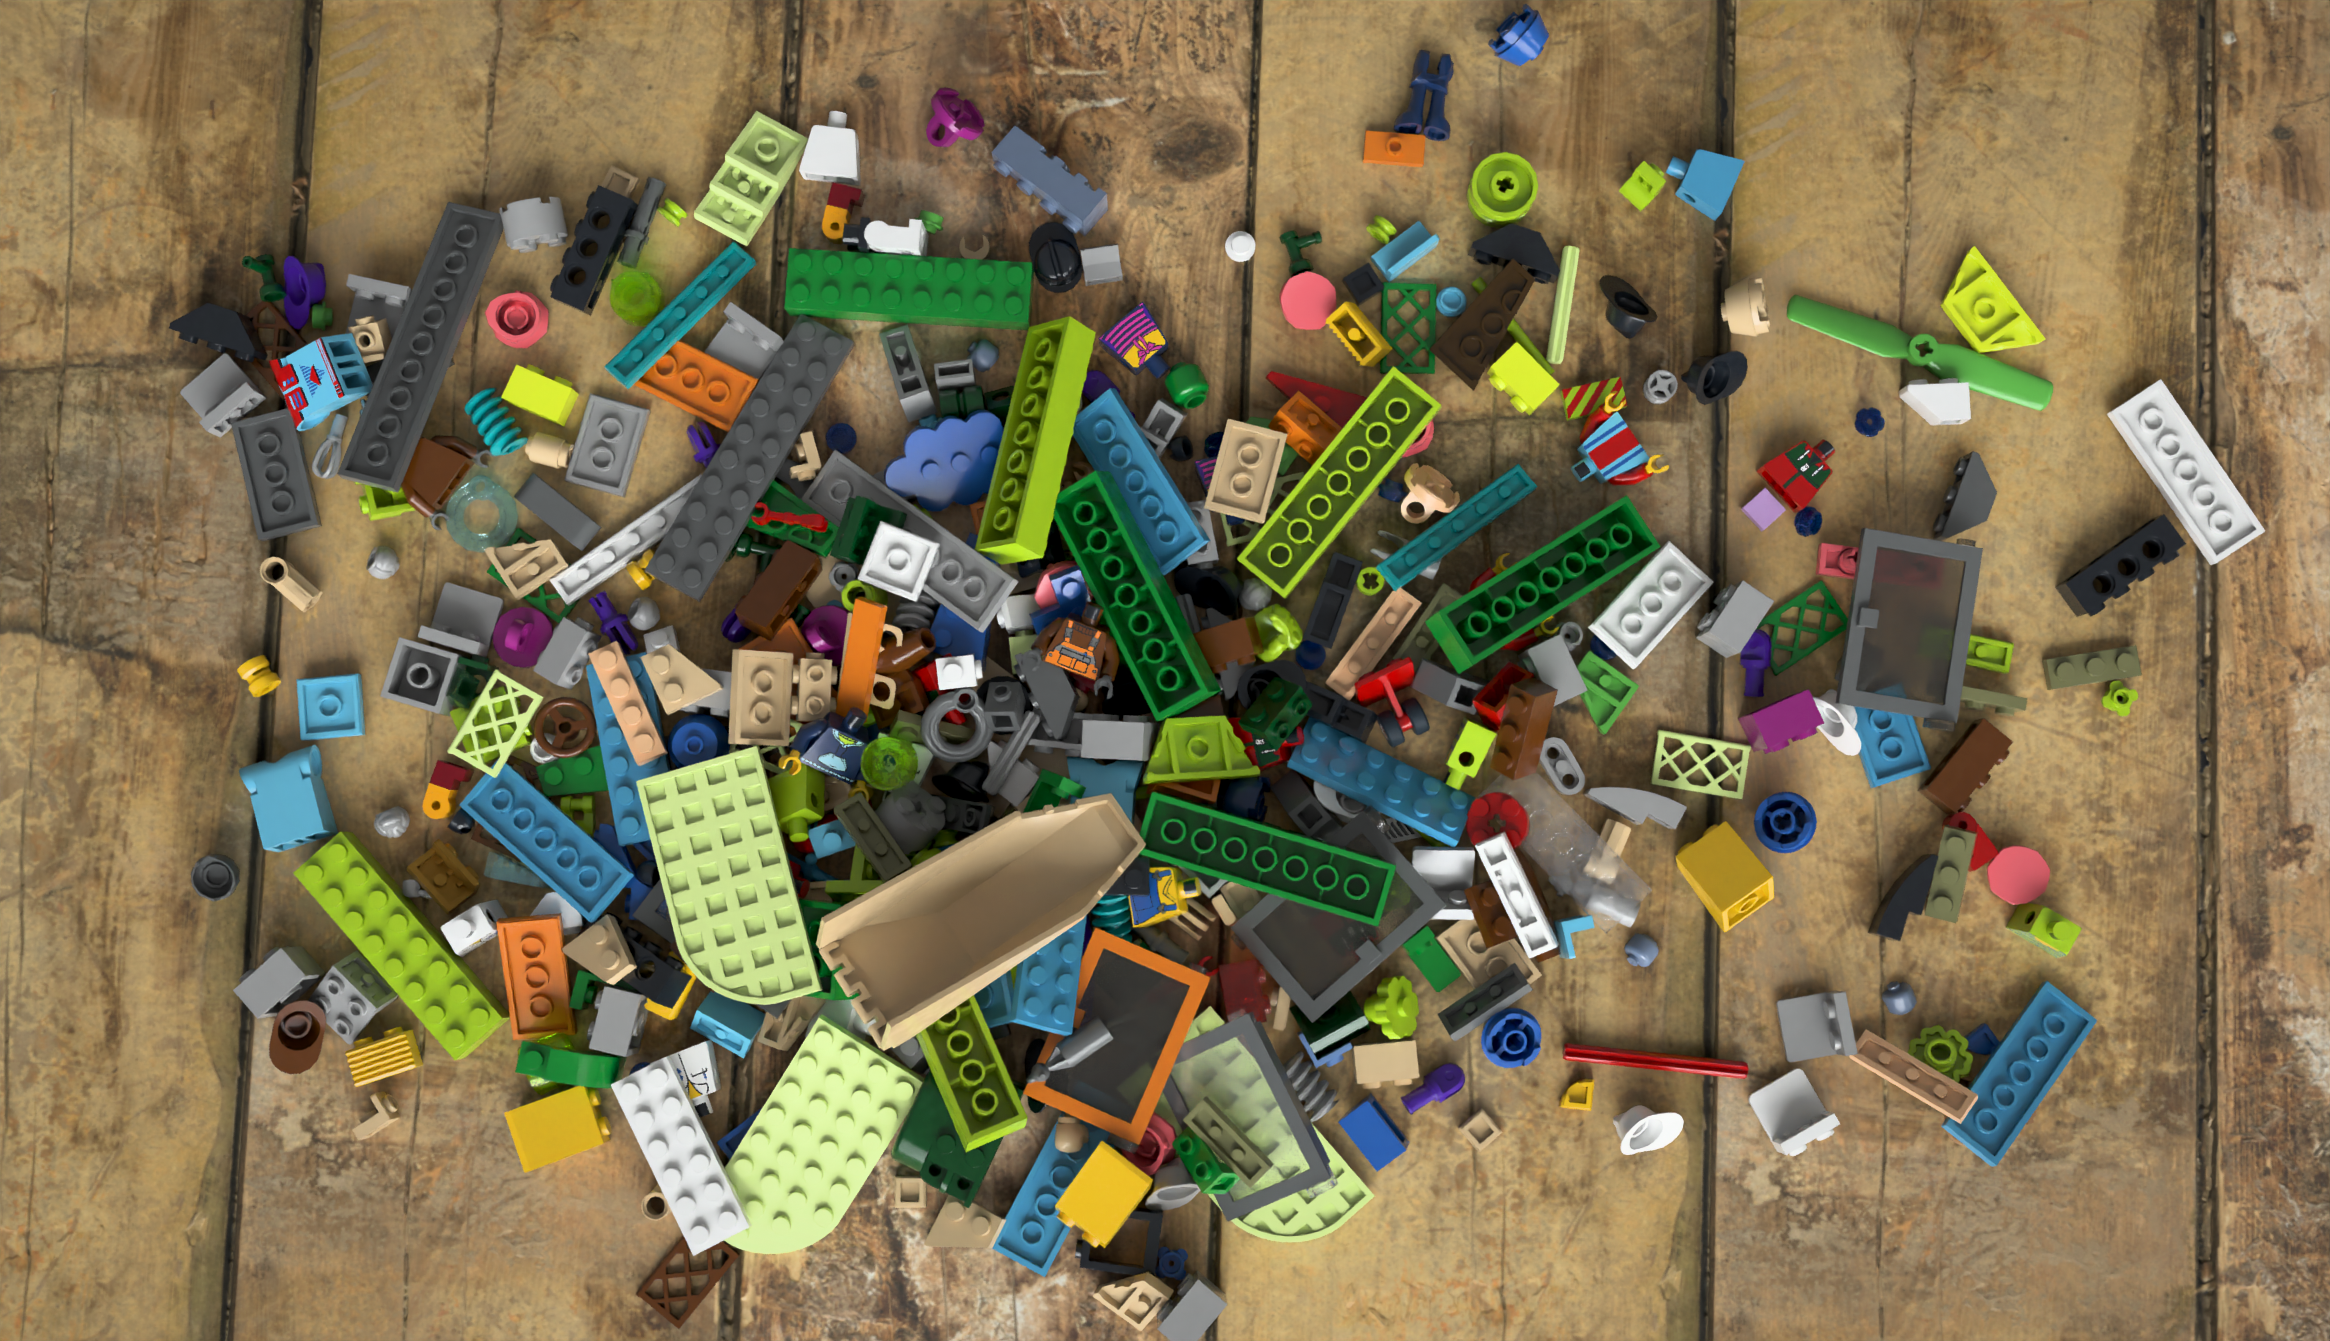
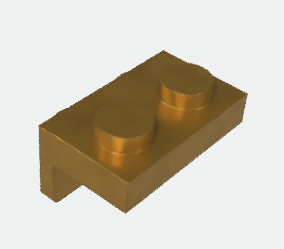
[407,839,480,915]

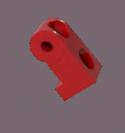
[1942,812,2000,872]

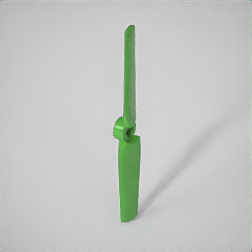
[1787,295,2053,411]

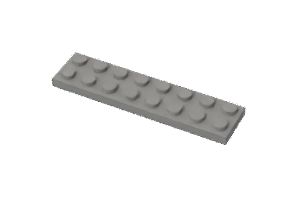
[801,450,1018,633]

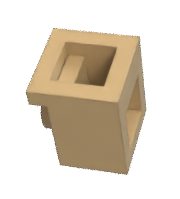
[348,315,392,363]

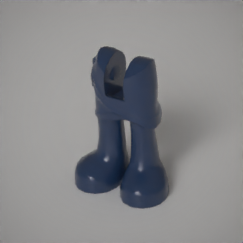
[1394,50,1454,141]

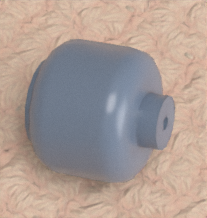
[967,339,999,372]
[1624,933,1659,967]
[1882,981,1917,1015]

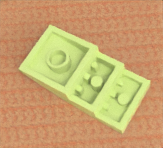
[694,111,808,246]

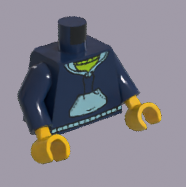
[778,707,874,802]

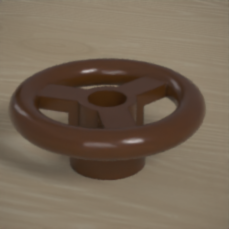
[534,697,597,758]

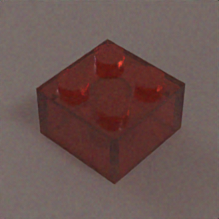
[1217,958,1272,1023]

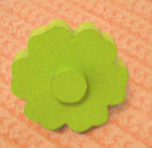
[1364,976,1419,1039]
[1907,1025,1973,1083]

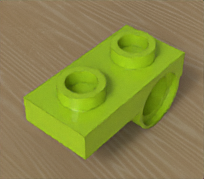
[1619,161,1666,212]

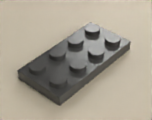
[231,408,322,541]

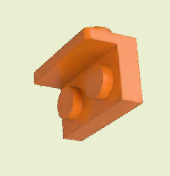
[1268,391,1343,465]

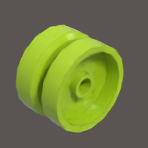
[1466,152,1538,229]

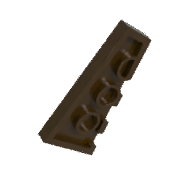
[1429,259,1535,391]

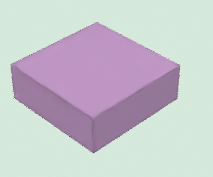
[1741,488,1786,532]

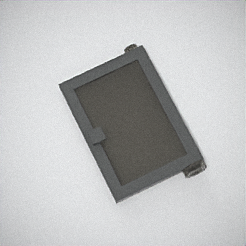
[1835,528,1983,732]
[1230,804,1447,1023]

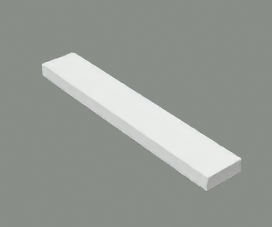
[550,474,702,606]

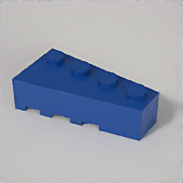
[930,533,1001,673]

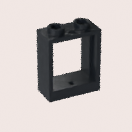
[1075,1207,1163,1277]

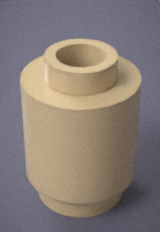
[525,432,574,469]

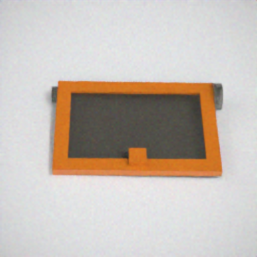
[1023,927,1211,1154]

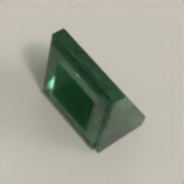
[446,667,480,708]

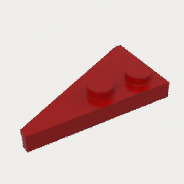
[1266,371,1368,428]

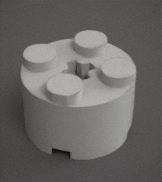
[499,197,568,253]
[874,779,946,855]

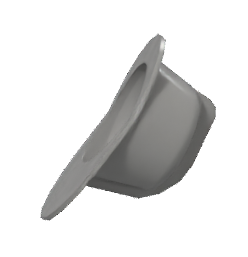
[1145,1157,1201,1211]

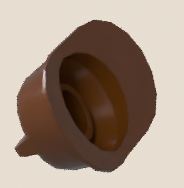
[269,1000,326,1074]

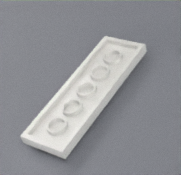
[2107,379,2265,565]
[611,1056,752,1256]

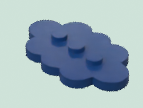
[884,410,1005,512]

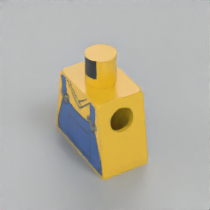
[1128,867,1201,928]

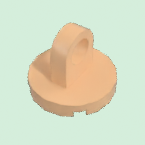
[1401,463,1460,524]

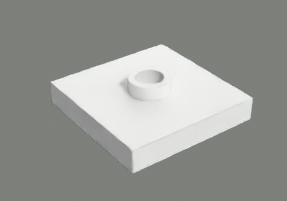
[858,521,940,602]

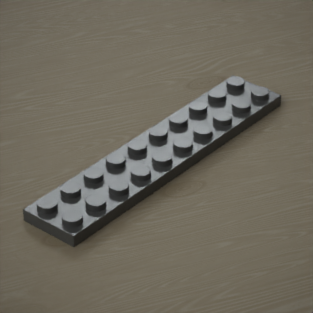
[337,202,503,493]
[645,314,855,602]

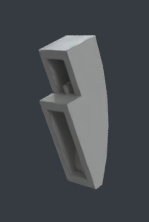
[1140,398,1188,459]
[1583,787,1687,829]

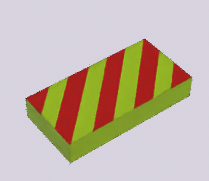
[1560,377,1628,421]

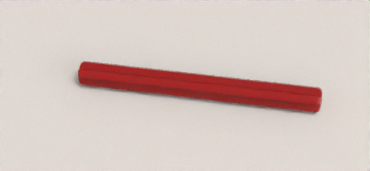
[1563,1043,1748,1079]

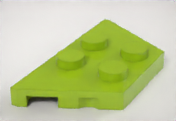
[1143,715,1260,784]

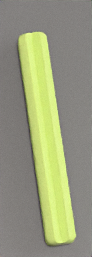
[1546,246,1580,364]

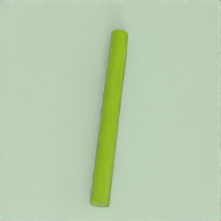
[1471,277,1555,375]

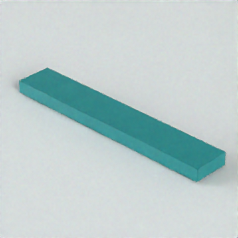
[604,241,756,389]
[1376,464,1537,592]

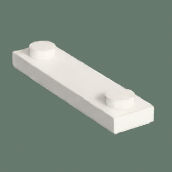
[1475,831,1559,958]

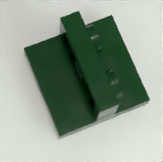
[830,495,907,566]
[1289,986,1371,1059]

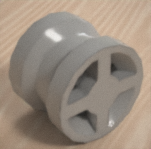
[1643,370,1678,404]

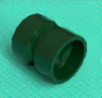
[939,385,986,420]

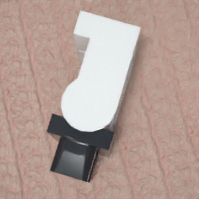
[843,217,929,256]

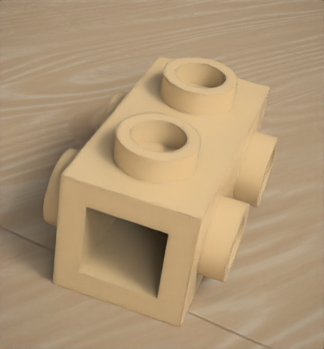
[791,653,837,721]

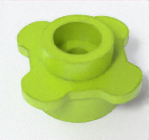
[2101,680,2138,717]

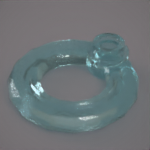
[445,475,518,553]

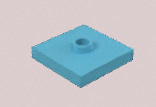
[297,673,365,741]

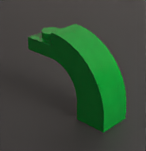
[515,1040,627,1088]

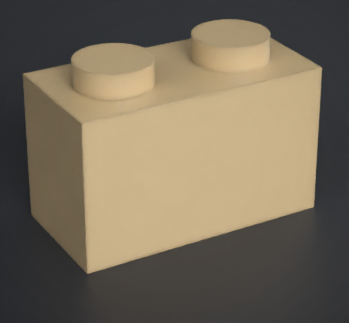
[1351,1038,1420,1089]

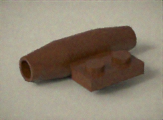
[832,628,936,730]
[1464,846,1561,963]

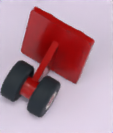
[1354,657,1430,747]

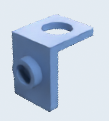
[1297,1031,1353,1068]

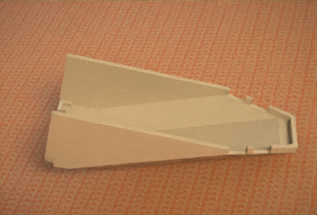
[816,793,1146,1051]

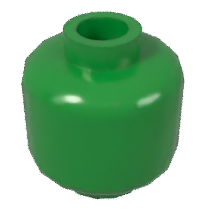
[1165,362,1209,409]

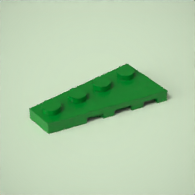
[746,480,839,557]
[535,745,609,797]

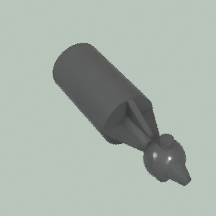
[1026,1015,1114,1083]

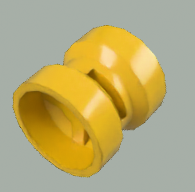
[625,548,656,591]
[237,655,281,697]

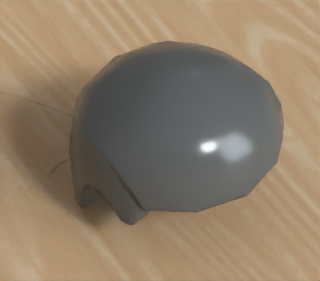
[191,854,240,901]

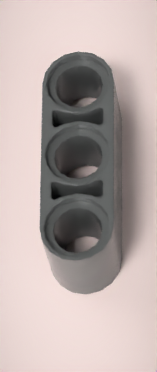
[514,473,602,551]

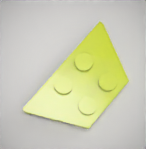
[1940,246,2045,353]

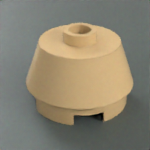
[1721,277,1770,337]

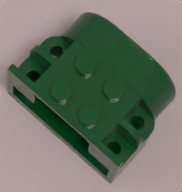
[891,1069,1027,1208]

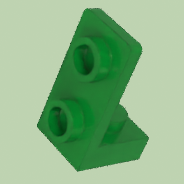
[1023,769,1086,813]
[1401,925,1461,992]
[569,969,638,1010]
[1172,1126,1240,1194]

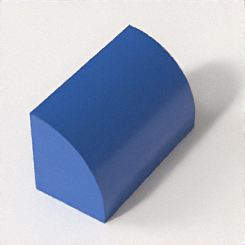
[1338,1093,1410,1172]

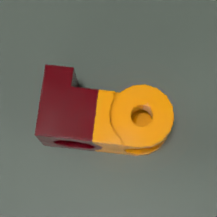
[822,182,865,244]
[422,760,474,819]

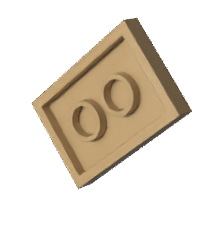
[1204,419,1288,524]
[728,650,793,746]
[1435,918,1542,989]

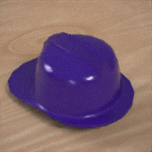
[284,256,326,329]

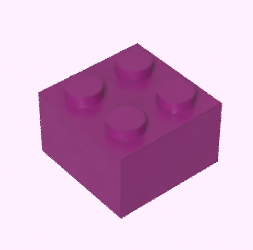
[1738,689,1824,754]

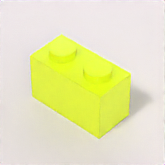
[1487,342,1560,416]
[501,364,579,427]

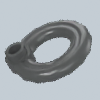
[920,687,994,762]

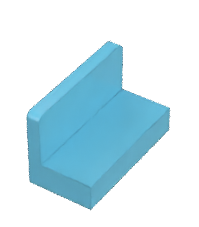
[1371,221,1440,282]
[1554,915,1595,959]
[690,991,766,1058]

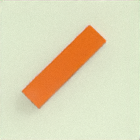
[835,597,887,724]

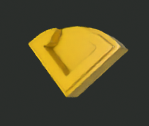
[1559,1079,1594,1111]

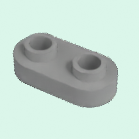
[1539,737,1585,795]

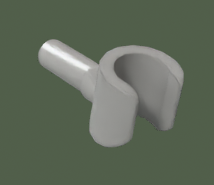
[403,880,432,899]

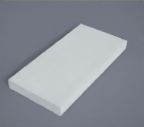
[1588,541,1713,669]

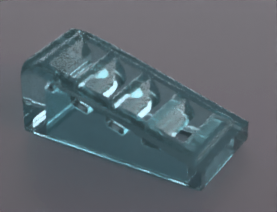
[484,852,550,888]

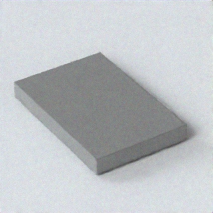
[564,393,650,498]

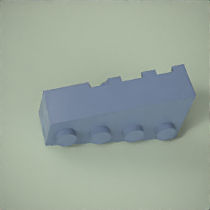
[991,126,1108,237]

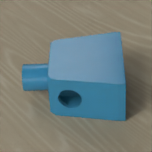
[1665,149,1745,221]

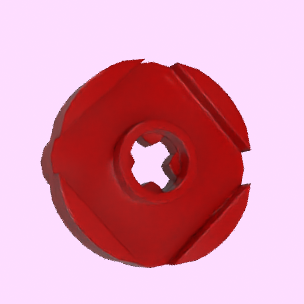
[1466,792,1530,850]

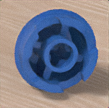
[1488,4,1549,66]
[668,714,730,768]
[1754,792,1817,853]
[1481,1008,1541,1068]

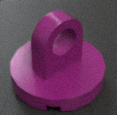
[926,87,985,147]
[801,605,851,666]
[492,607,554,668]

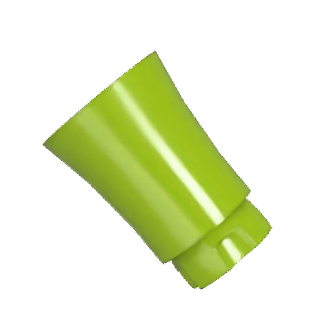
[842,579,888,613]

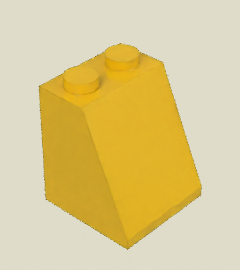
[1676,821,1774,933]
[504,1086,612,1173]
[1055,1140,1153,1248]

